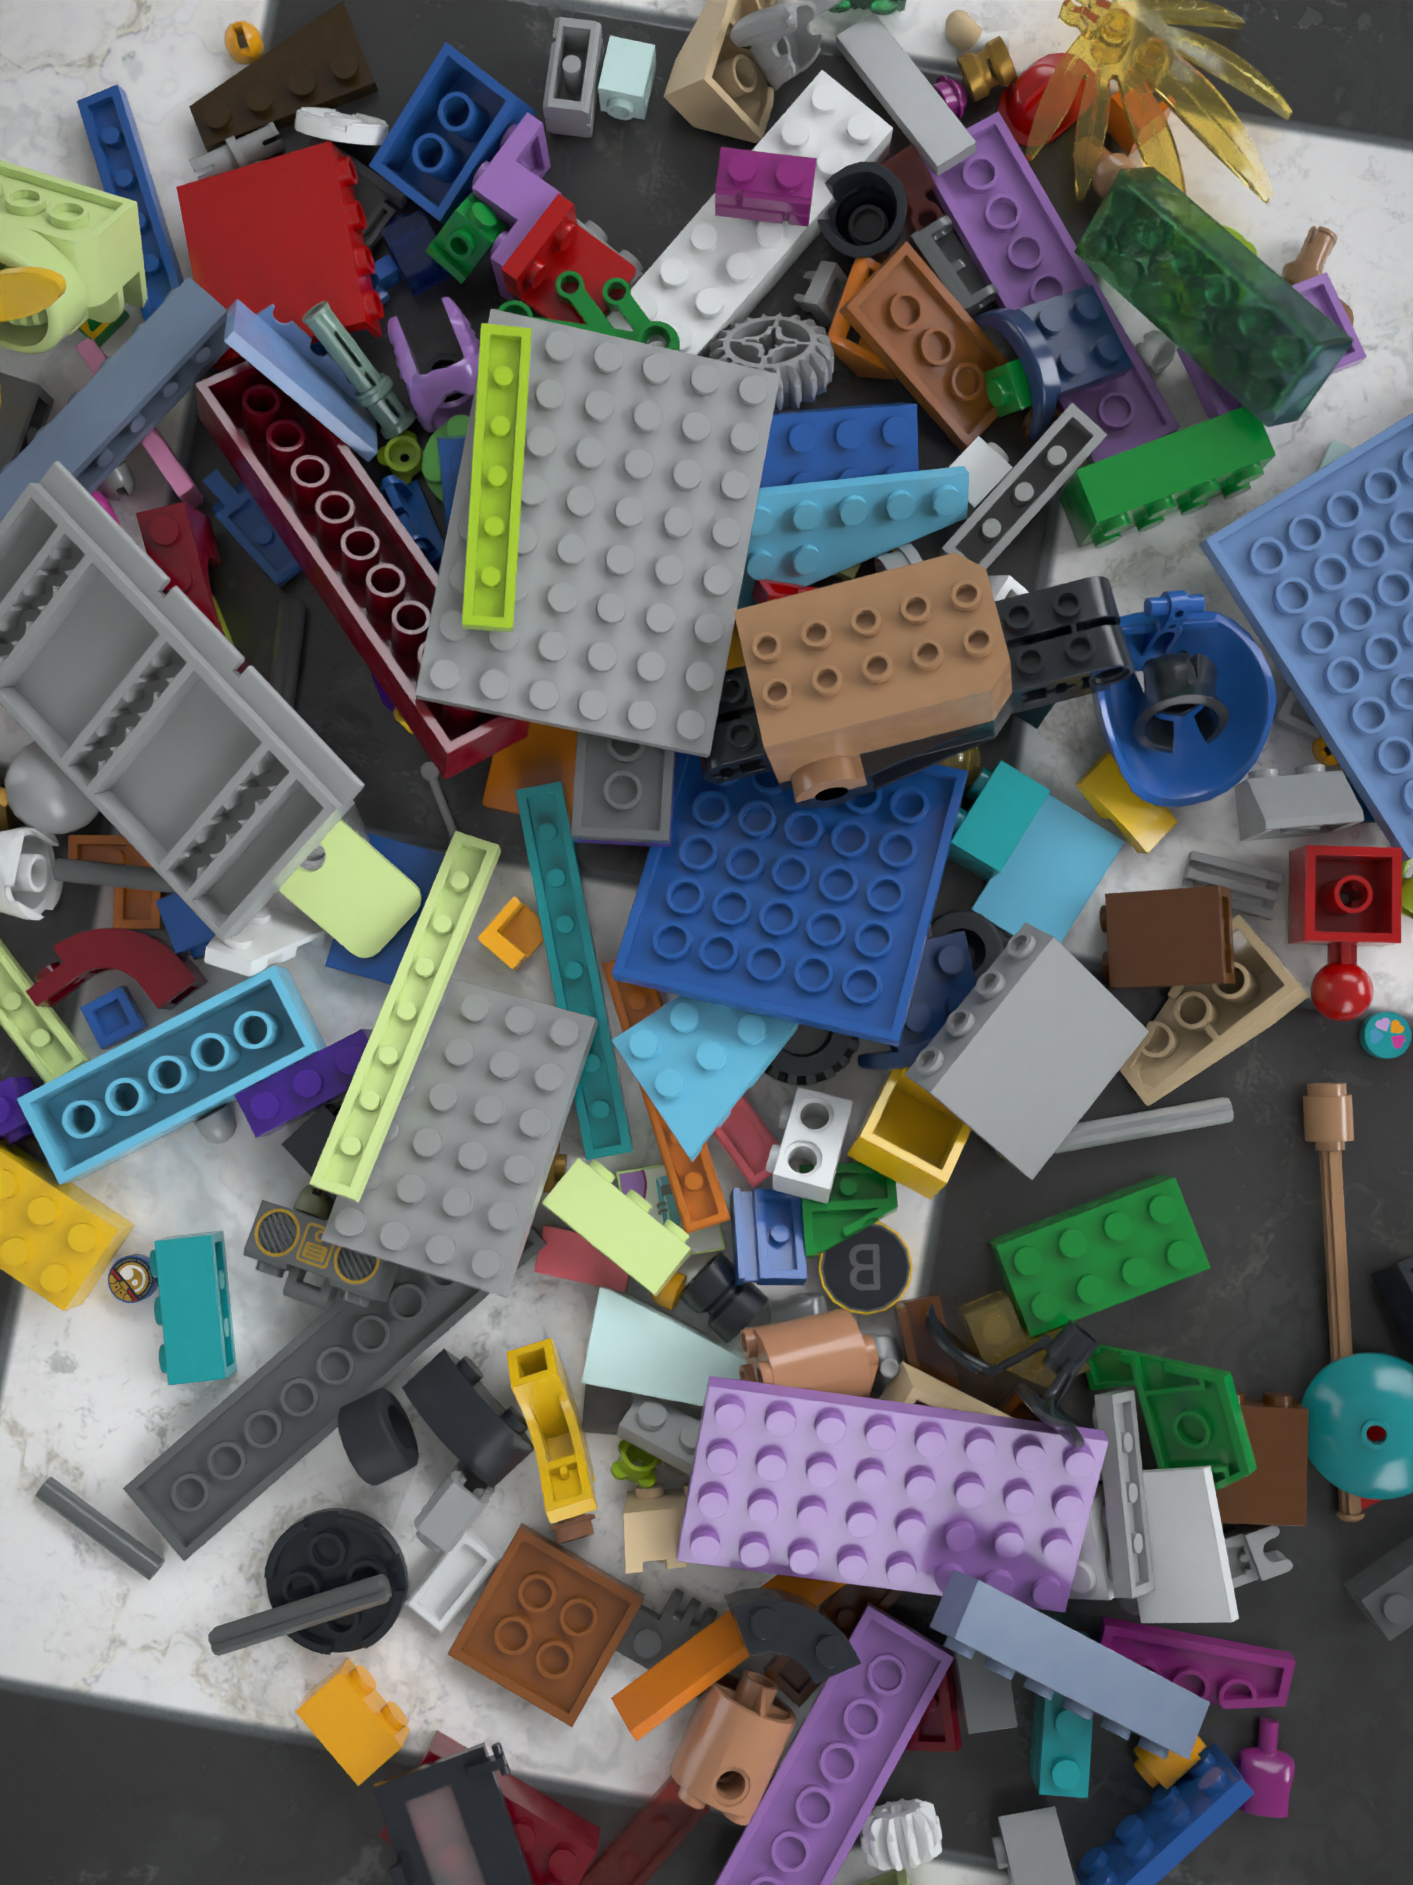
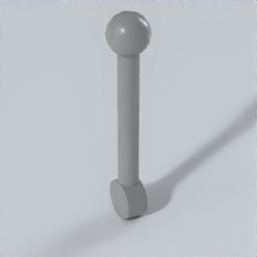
[421,762,458,845]

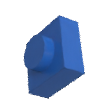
[80,986,148,1049]

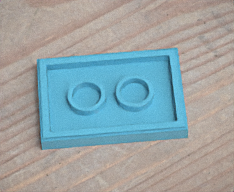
[969,794,1125,943]

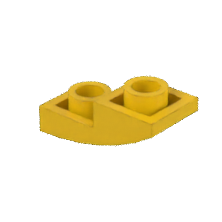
[1075,752,1178,854]

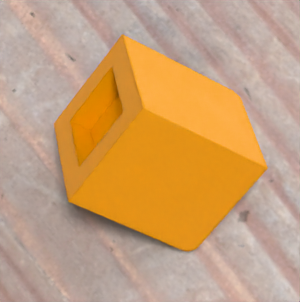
[477,896,544,971]

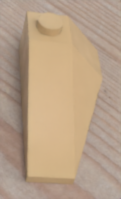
[664,0,777,143]
[1120,914,1310,1106]

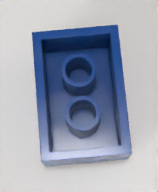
[369,42,536,224]

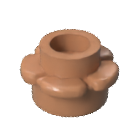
[549,1513,595,1544]

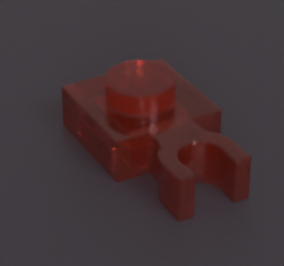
[881,144,944,232]

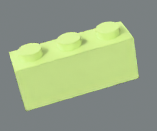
[542,1158,692,1297]

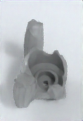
[729,0,843,91]

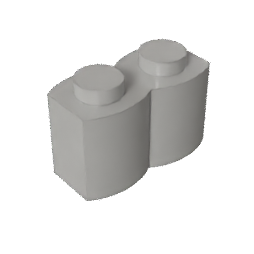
[414,1461,495,1552]

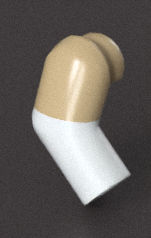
[945,10,1009,55]

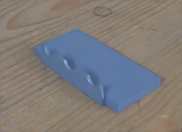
[224,299,378,462]

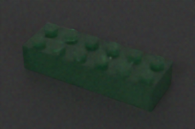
[1074,167,1354,427]

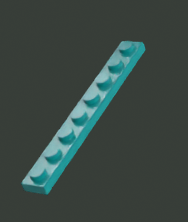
[515,781,634,1161]

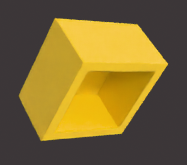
[846,1067,971,1200]

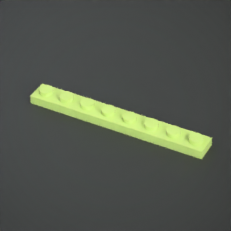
[309,831,501,1203]

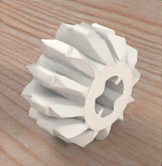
[860,1798,942,1871]

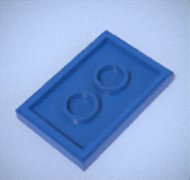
[325,832,445,985]

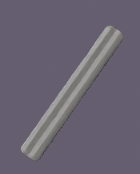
[1054,1097,1234,1154]

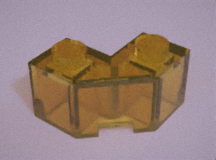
[957,1290,1091,1387]

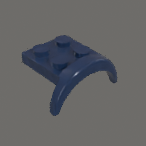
[973,285,1134,442]
[857,931,976,1070]

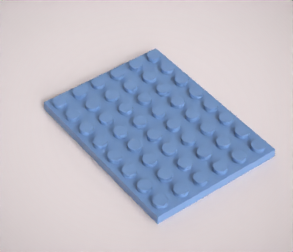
[1199,413,1413,862]

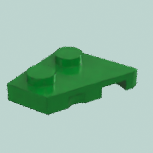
[799,1162,898,1259]

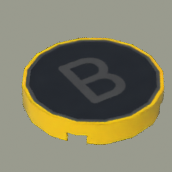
[817,1221,913,1315]

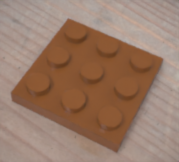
[448,1523,645,1727]

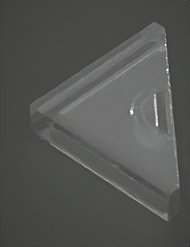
[337,1447,422,1533]

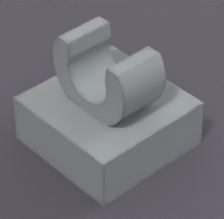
[793,260,848,328]

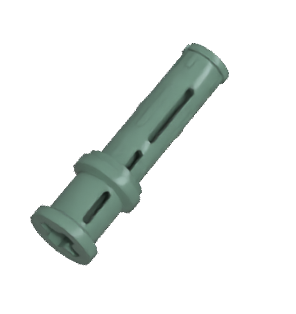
[302,301,417,439]

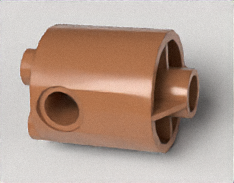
[739,1308,879,1398]
[669,1670,797,1826]

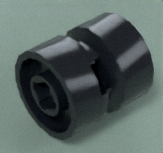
[678,1251,769,1344]

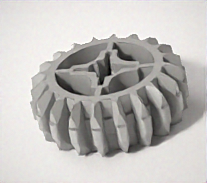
[709,313,834,413]

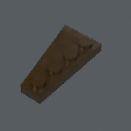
[189,1,378,152]

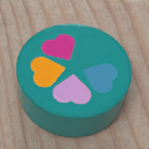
[1359,1012,1412,1059]

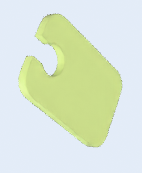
[278,819,422,958]

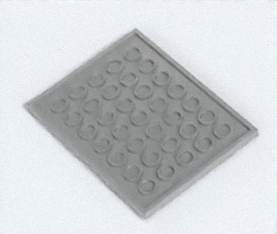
[415,309,780,758]

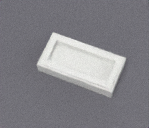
[404,1527,503,1634]

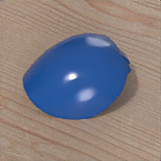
[1092,590,1277,807]

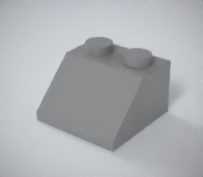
[1234,764,1364,842]

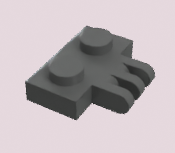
[616,1588,718,1698]

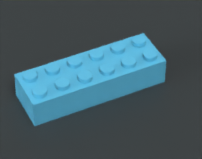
[17,965,327,1185]

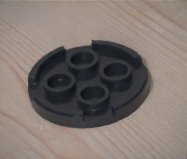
[264,1508,408,1655]

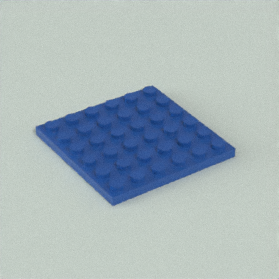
[612,752,968,1047]

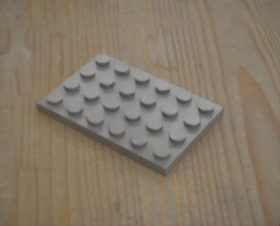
[321,978,598,1298]

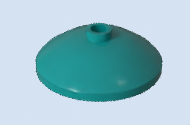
[1301,1352,1413,1500]

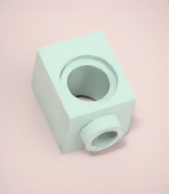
[598,36,656,120]

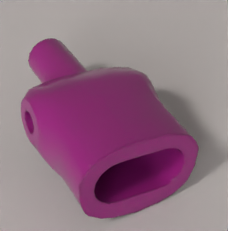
[1236,1717,1295,1818]

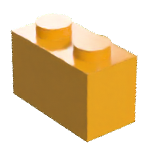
[295,1658,410,1786]

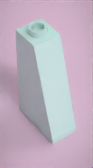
[581,1285,747,1406]

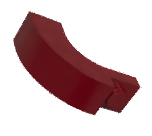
[25,928,208,1010]

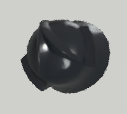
[817,161,908,266]
[1128,650,1229,754]

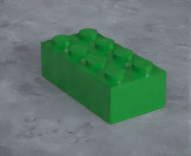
[1059,402,1276,548]
[988,1174,1211,1337]

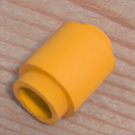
[1133,1736,1207,1790]

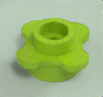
[377,431,424,485]
[610,1440,662,1489]

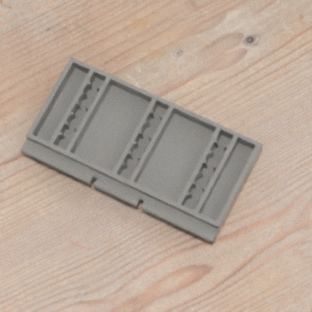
[0,461,365,941]

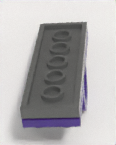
[571,732,679,847]

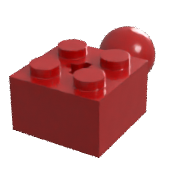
[1288,845,1402,1021]

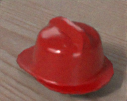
[997,53,1098,147]

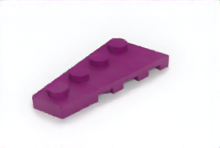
[1093,1617,1296,1715]

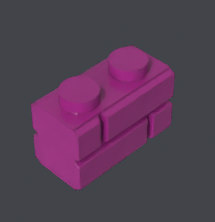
[715,147,817,227]

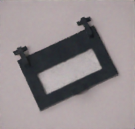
[373,1742,551,1885]

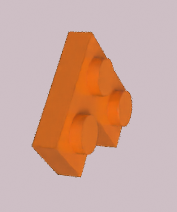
[68,835,166,930]

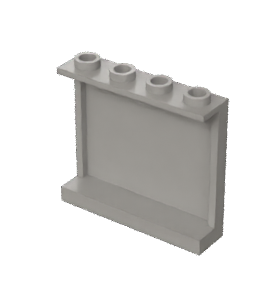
[905,922,1149,1180]

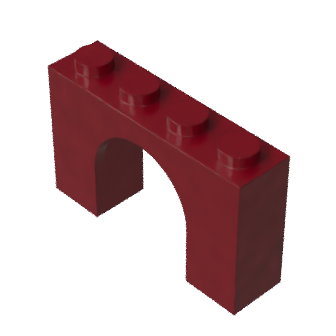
[136,502,249,674]

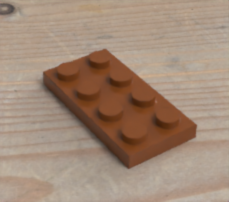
[839,241,1008,451]

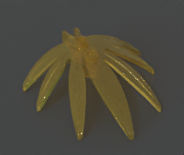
[1025,0,1292,235]

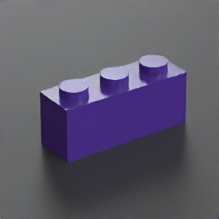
[234,1029,373,1138]

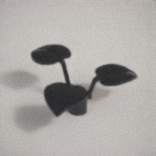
[925,1304,1100,1449]

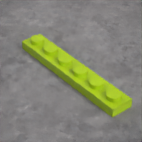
[462,323,532,633]

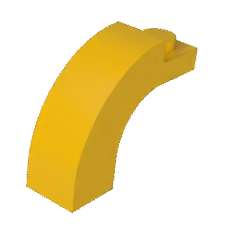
[506,1338,598,1524]

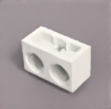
[766,1087,853,1204]

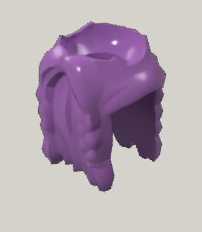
[388,297,480,433]

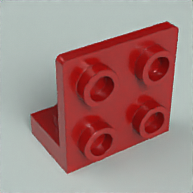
[501,193,636,324]

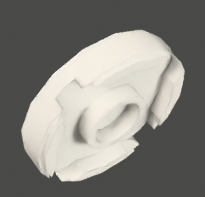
[295,107,389,145]

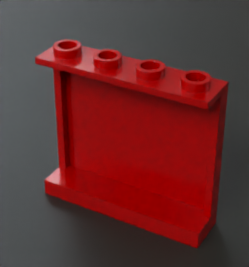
[176,140,384,372]

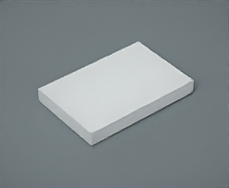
[1137,1466,1239,1623]

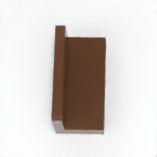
[893,1293,960,1389]

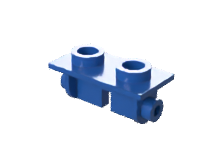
[379,475,445,564]

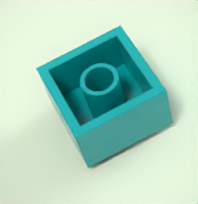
[948,760,1051,881]

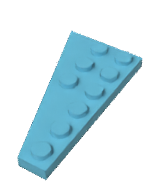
[737,466,969,610]
[612,996,799,1162]

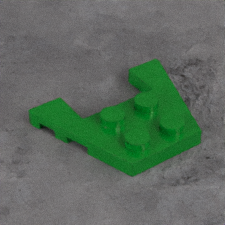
[1084,1344,1257,1491]

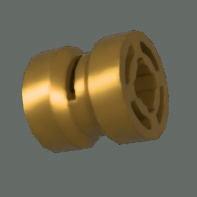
[957,35,1017,102]

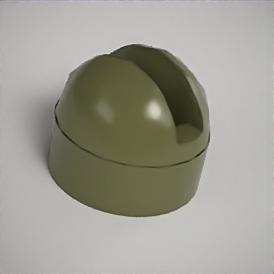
[293,1184,334,1221]

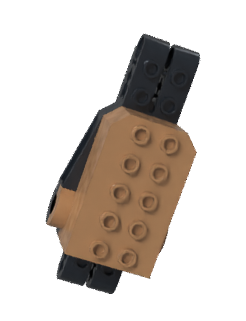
[699,553,1135,808]

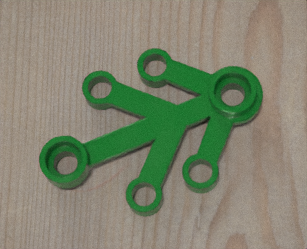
[498,271,680,351]

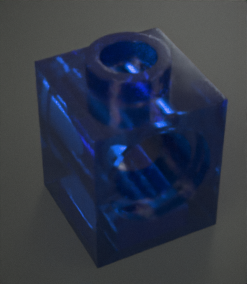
[381,209,452,296]

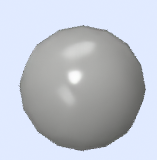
[4,741,99,834]

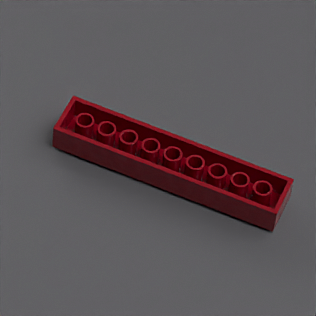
[195,361,530,780]

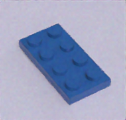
[1075,1743,1255,1885]

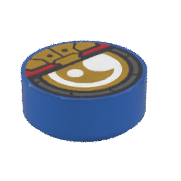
[108,1254,158,1303]

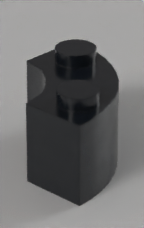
[402,1348,534,1488]
[724,1588,861,1684]

